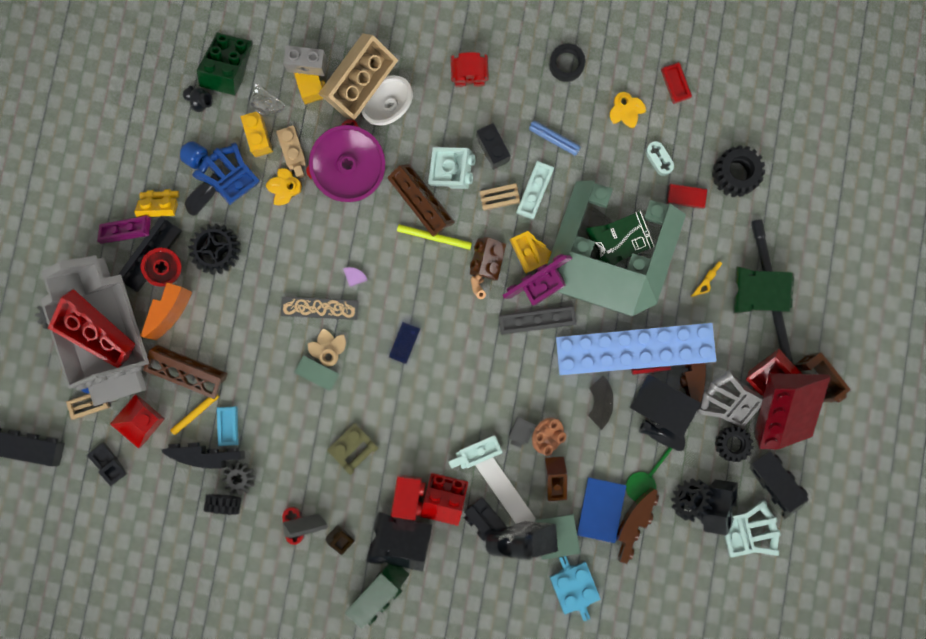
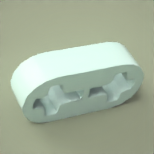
[646,141,674,176]

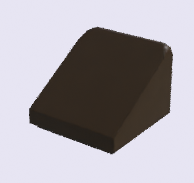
[325,525,355,555]

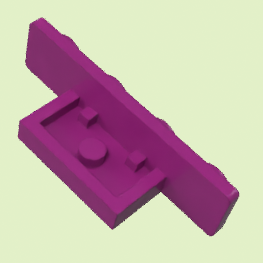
[502,254,572,305]

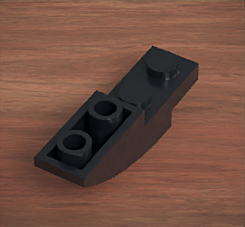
[162,442,245,469]

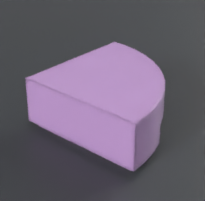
[343,267,368,287]

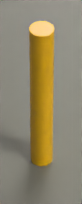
[170,394,220,435]

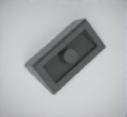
[283,514,329,538]

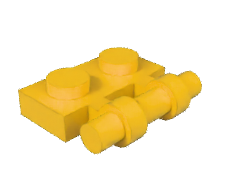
[134,189,179,217]

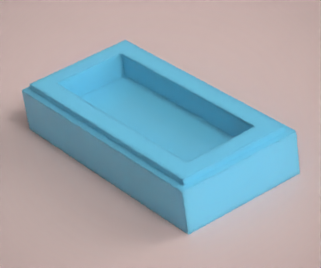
[217,406,239,446]

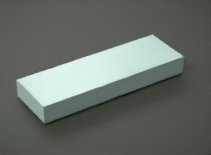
[516,161,555,220]

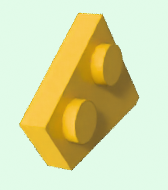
[510,231,552,274]

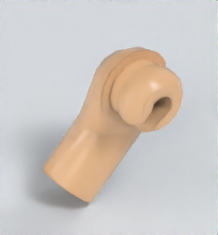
[470,275,486,299]

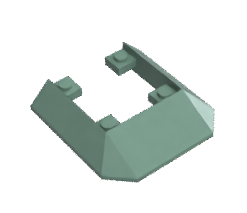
[547,180,686,316]

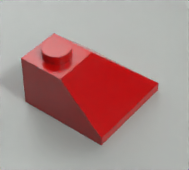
[110,394,165,449]

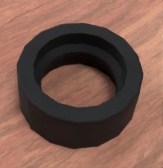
[549,43,586,82]

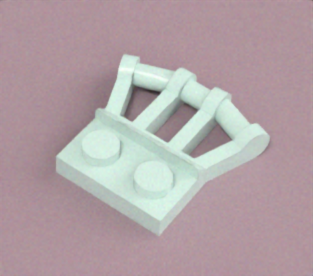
[724,499,781,558]

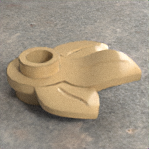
[308,329,346,367]

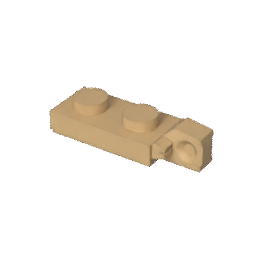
[276,125,306,179]

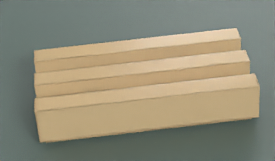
[480,184,521,211]
[66,394,111,420]

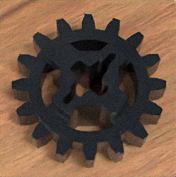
[671,478,714,522]

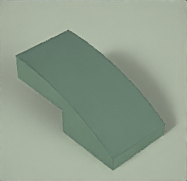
[294,355,339,391]

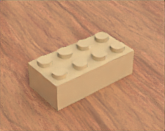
[318,33,398,120]

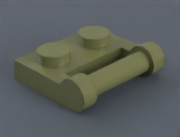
[327,423,379,475]

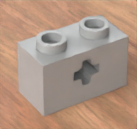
[283,45,327,76]

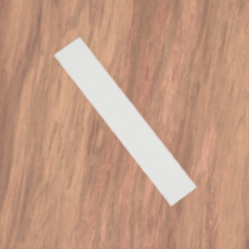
[475,457,536,524]

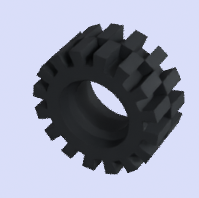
[715,427,754,462]
[203,494,242,515]

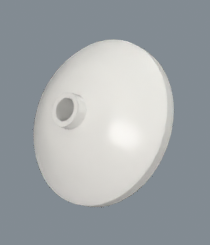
[361,76,413,125]

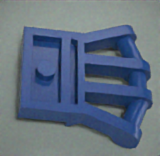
[192,142,260,205]

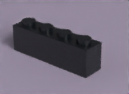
[0,427,65,467]

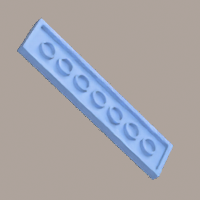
[556,323,717,375]

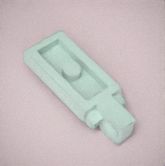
[448,435,503,469]

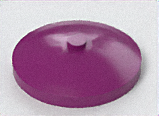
[309,125,385,202]

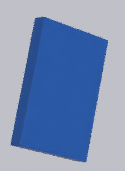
[577,477,627,543]

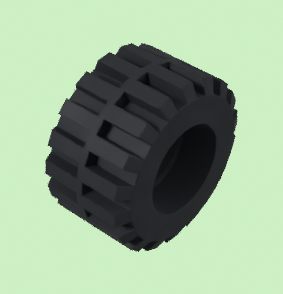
[712,145,766,197]

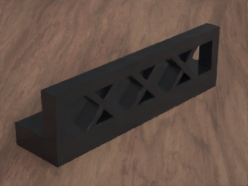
[118,216,182,292]

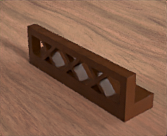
[387,164,455,237]
[143,345,228,399]

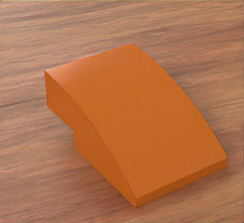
[141,283,192,340]

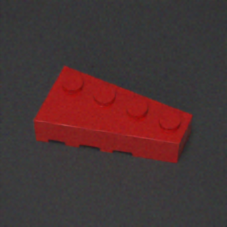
[48,289,136,368]

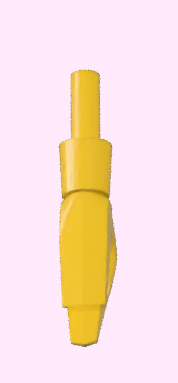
[691,261,722,297]

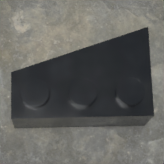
[750,451,809,519]

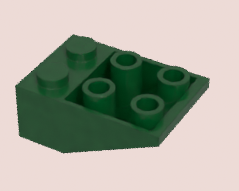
[197,32,253,96]

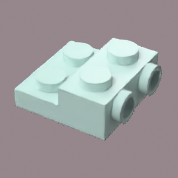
[428,147,476,189]

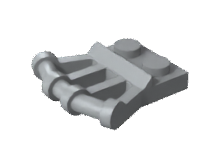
[697,369,763,429]

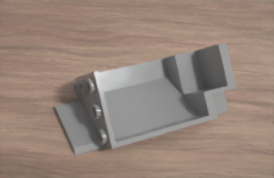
[40,255,149,406]

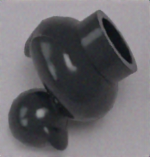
[183,86,213,112]

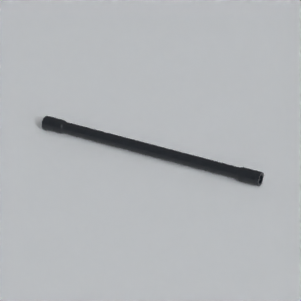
[751,219,793,363]

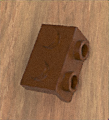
[470,237,506,281]

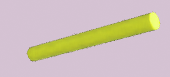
[397,224,472,250]

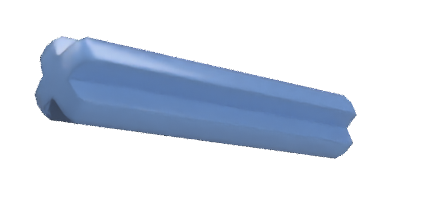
[529,121,581,156]

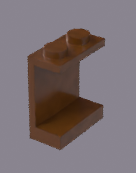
[794,352,851,403]

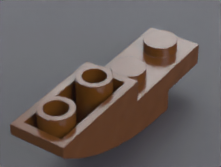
[680,363,706,402]
[616,488,659,564]

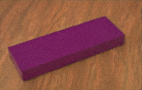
[97,216,151,244]

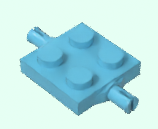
[549,556,601,621]

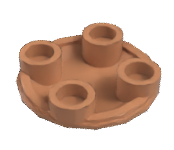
[532,417,566,456]

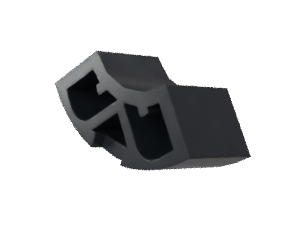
[701,479,738,536]

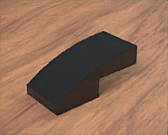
[87,442,127,486]

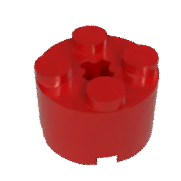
[450,52,489,87]
[141,248,182,287]

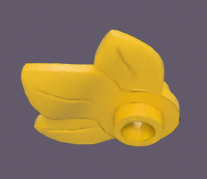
[610,92,646,128]
[266,168,302,206]

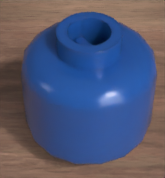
[180,141,209,169]

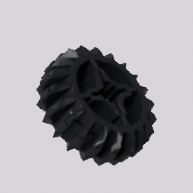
[188,223,241,275]

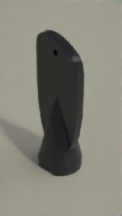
[185,173,220,216]
[639,419,685,451]

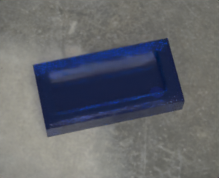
[389,322,421,365]

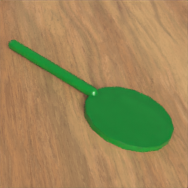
[626,448,672,501]

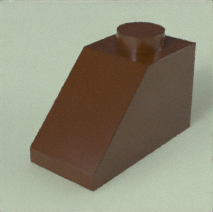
[545,456,567,501]

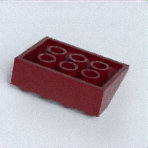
[754,373,831,449]

